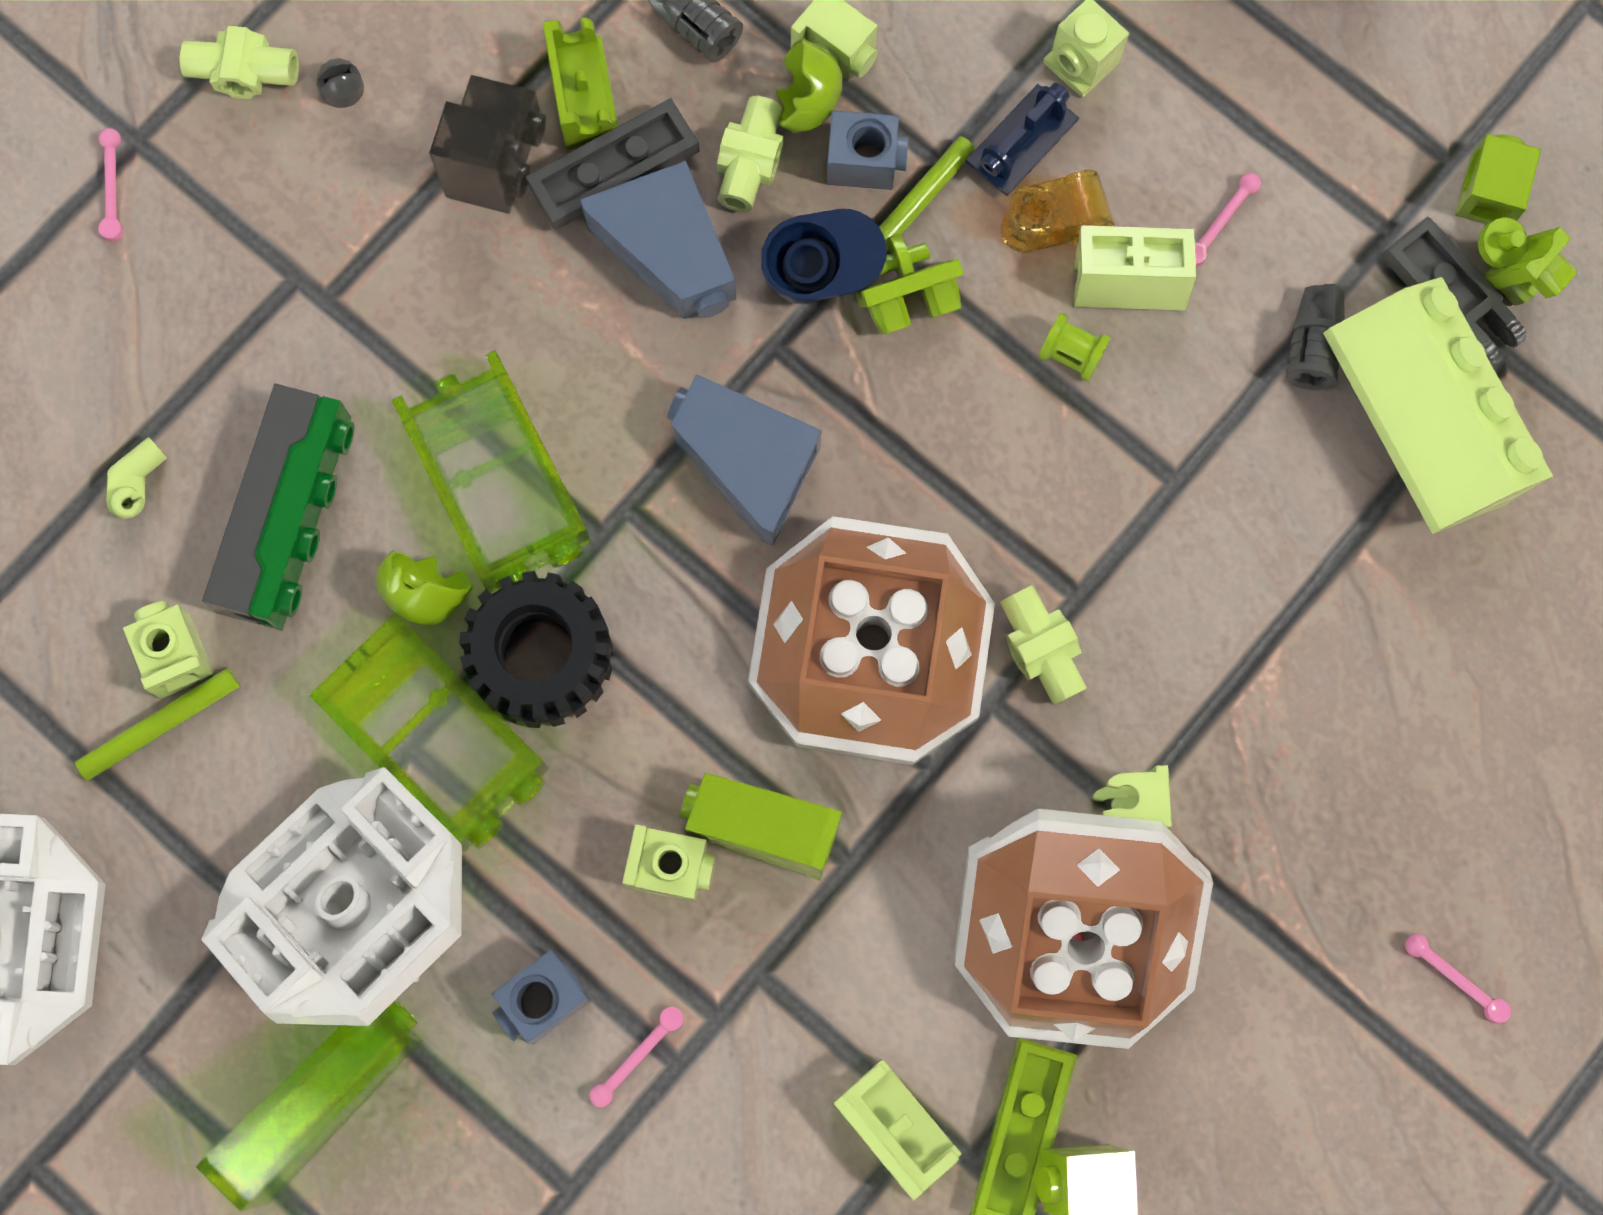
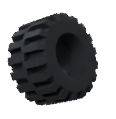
[459,571,614,728]

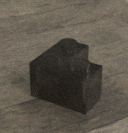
[429,75,546,214]

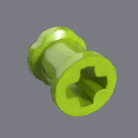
[1037,312,1111,383]

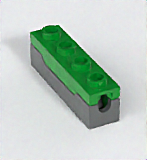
[202,383,355,631]

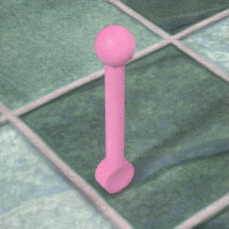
[98,128,124,242]
[1195,172,1261,267]
[1405,934,1511,1023]
[589,1007,684,1108]

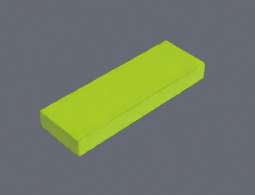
[969,1037,1077,1215]

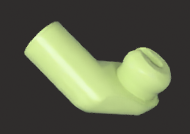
[106,437,167,519]

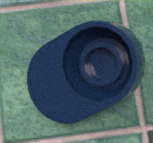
[761,208,887,304]

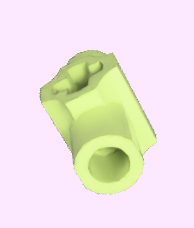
[179,26,299,99]
[717,96,783,212]
[1000,585,1087,706]

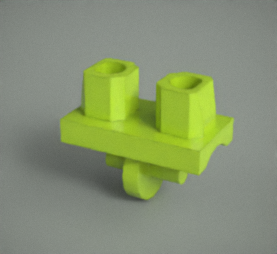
[1478,217,1578,306]
[855,234,964,334]

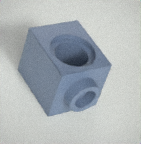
[827,110,908,190]
[492,949,592,1044]

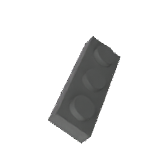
[526,98,700,230]

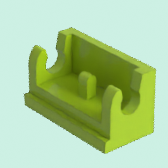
[542,18,618,150]

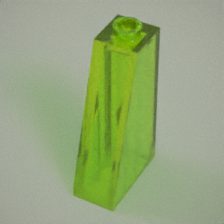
[196,1000,423,1211]

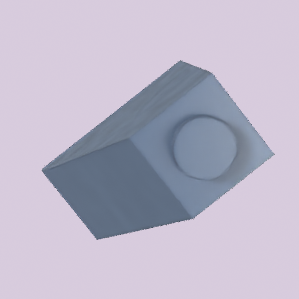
[580,161,736,319]
[667,374,822,546]

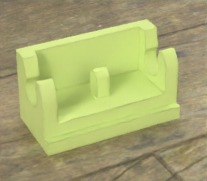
[1074,225,1196,311]
[1091,765,1172,829]
[832,1059,961,1201]

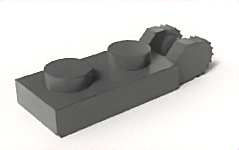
[1381,216,1527,367]

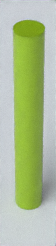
[879,136,975,252]
[75,667,241,781]

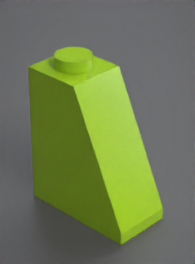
[679,772,842,881]

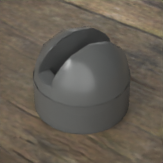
[317,58,364,108]

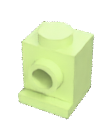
[791,0,879,82]
[1043,0,1130,98]
[123,601,215,699]
[622,824,716,902]

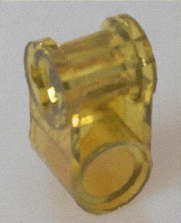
[1000,170,1114,253]

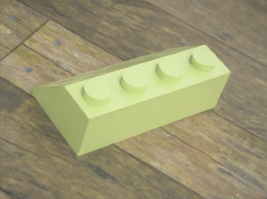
[1323,277,1553,534]

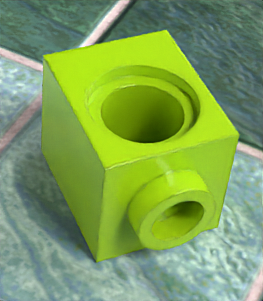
[1455,134,1542,224]

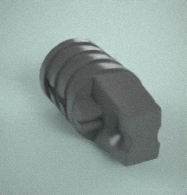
[648,0,743,62]
[1285,284,1345,390]

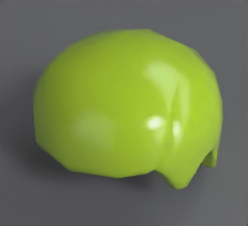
[776,39,842,133]
[376,550,473,626]

